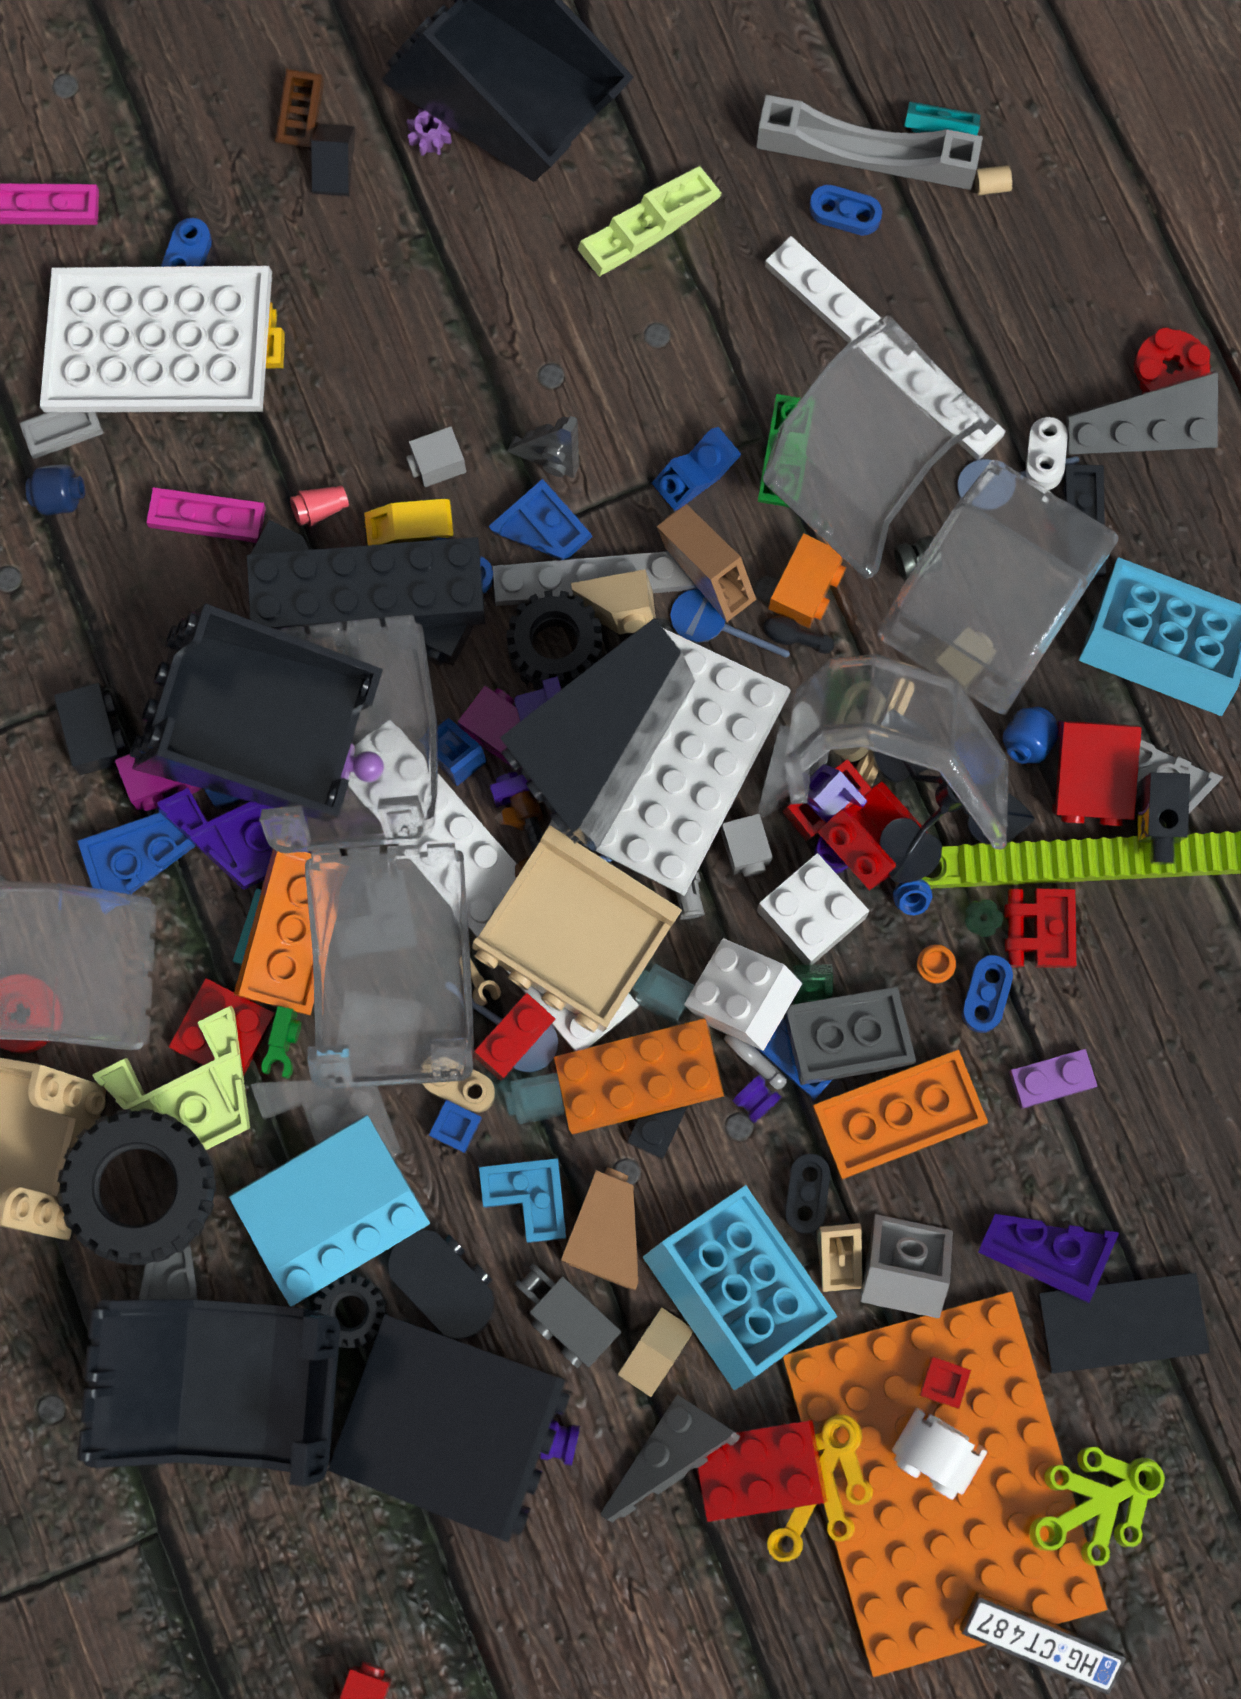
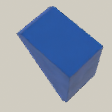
[419,718,486,787]

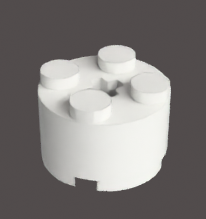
[892,1407,988,1500]

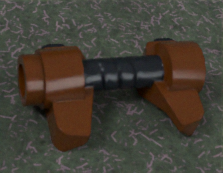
[494,791,543,878]

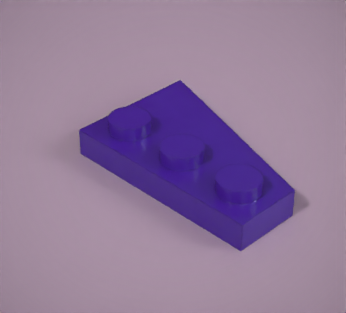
[978,1214,1119,1303]

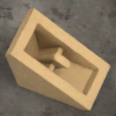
[816,1223,862,1292]
[618,1307,694,1397]

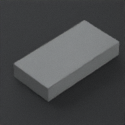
[20,412,104,459]

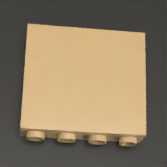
[472,825,682,1033]

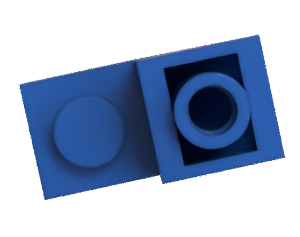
[652,427,742,511]

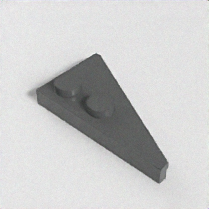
[508,416,579,478]
[600,1394,740,1523]

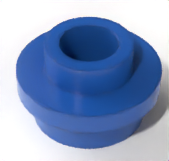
[893,879,932,915]

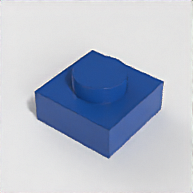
[429,1100,482,1154]

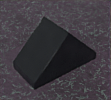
[311,124,356,197]

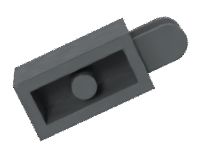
[514,1263,621,1369]

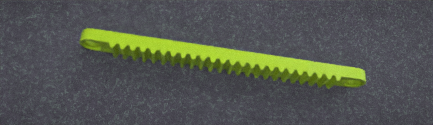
[922,831,1241,889]

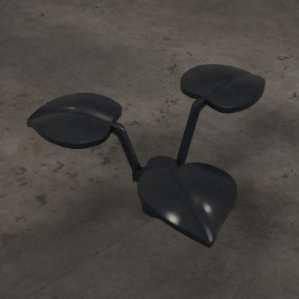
[873,712,1035,883]

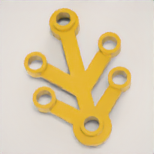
[767,1415,873,1562]

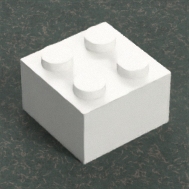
[757,853,869,968]
[684,938,802,1051]

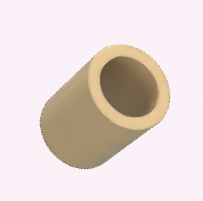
[974,165,1012,195]

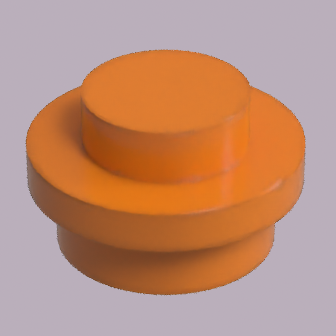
[917,945,956,984]

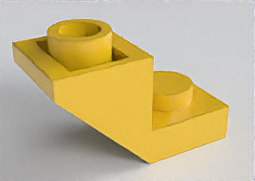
[364,499,454,545]

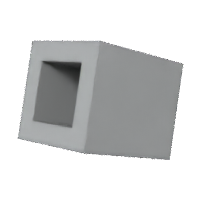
[406,426,466,487]
[721,814,772,877]

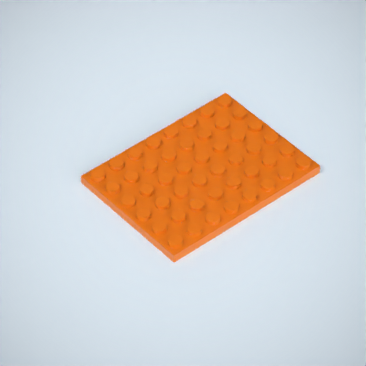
[782,1291,1108,1677]

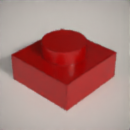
[919,1357,971,1409]

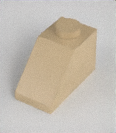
[571,569,656,634]

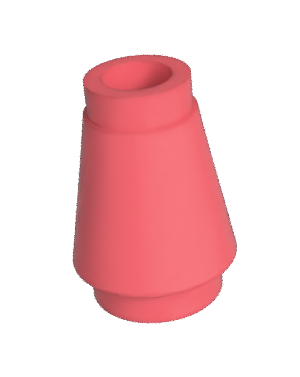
[290,485,349,527]

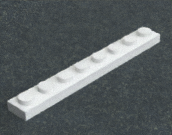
[765,237,1005,460]

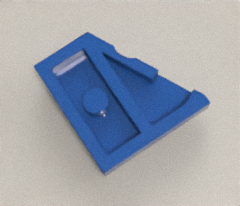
[488,479,593,560]

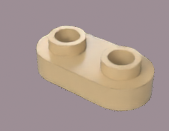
[421,1055,495,1113]

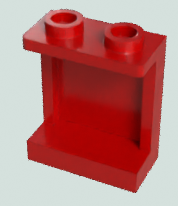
[1052,720,1142,826]
[818,782,929,891]

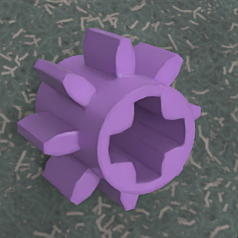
[407,108,452,155]

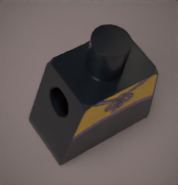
[1137,772,1190,865]

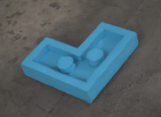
[479,1159,566,1243]

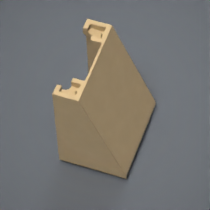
[0,1058,107,1241]

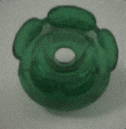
[965,899,1003,937]

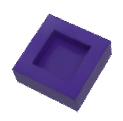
[490,772,530,808]

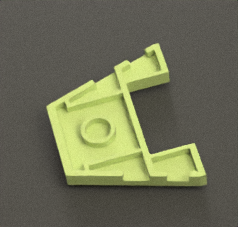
[92,1006,250,1150]

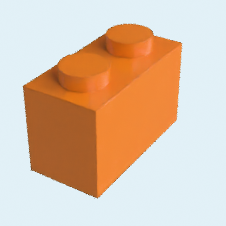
[769,533,847,628]

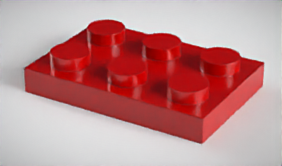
[698,1420,827,1522]

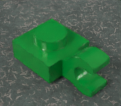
[261,1006,301,1079]

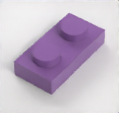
[1009,1049,1097,1109]

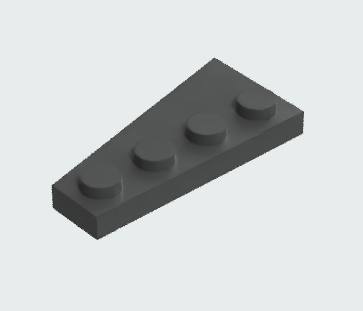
[1066,371,1218,454]

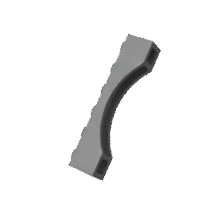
[757,95,983,190]

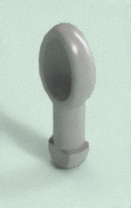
[724,1034,787,1090]

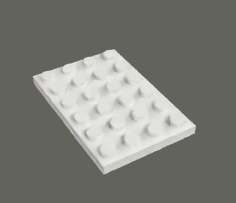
[40,266,272,412]
[548,628,791,896]

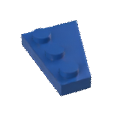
[77,813,195,915]

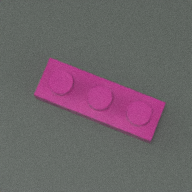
[0,184,99,225]
[146,488,266,543]

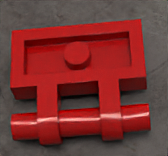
[1004,888,1077,968]

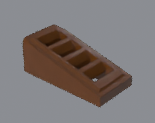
[275,69,324,149]

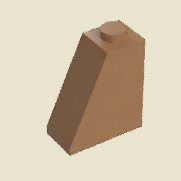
[657,504,756,622]
[561,1168,638,1291]

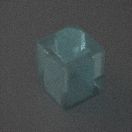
[633,964,695,1025]
[505,1073,565,1124]

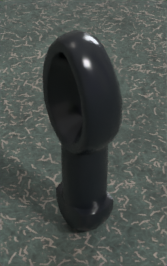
[763,616,835,654]

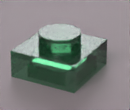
[793,964,833,1005]

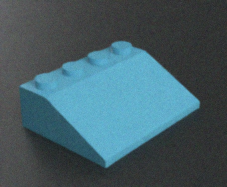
[1079,557,1241,716]
[229,1114,430,1307]
[643,1185,838,1390]

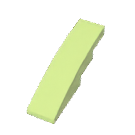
[578,166,722,277]

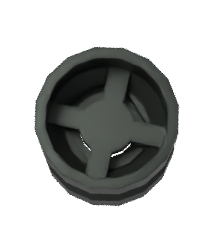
[893,535,942,582]

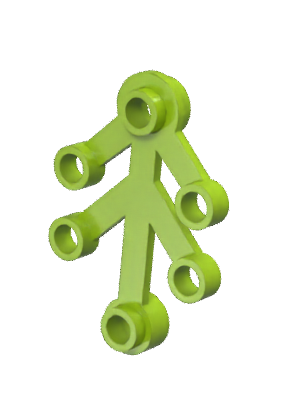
[1029,1447,1164,1566]

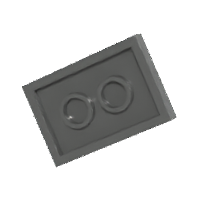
[784,987,916,1085]

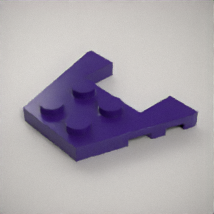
[157,788,313,890]

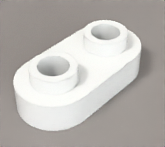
[1026,417,1068,490]

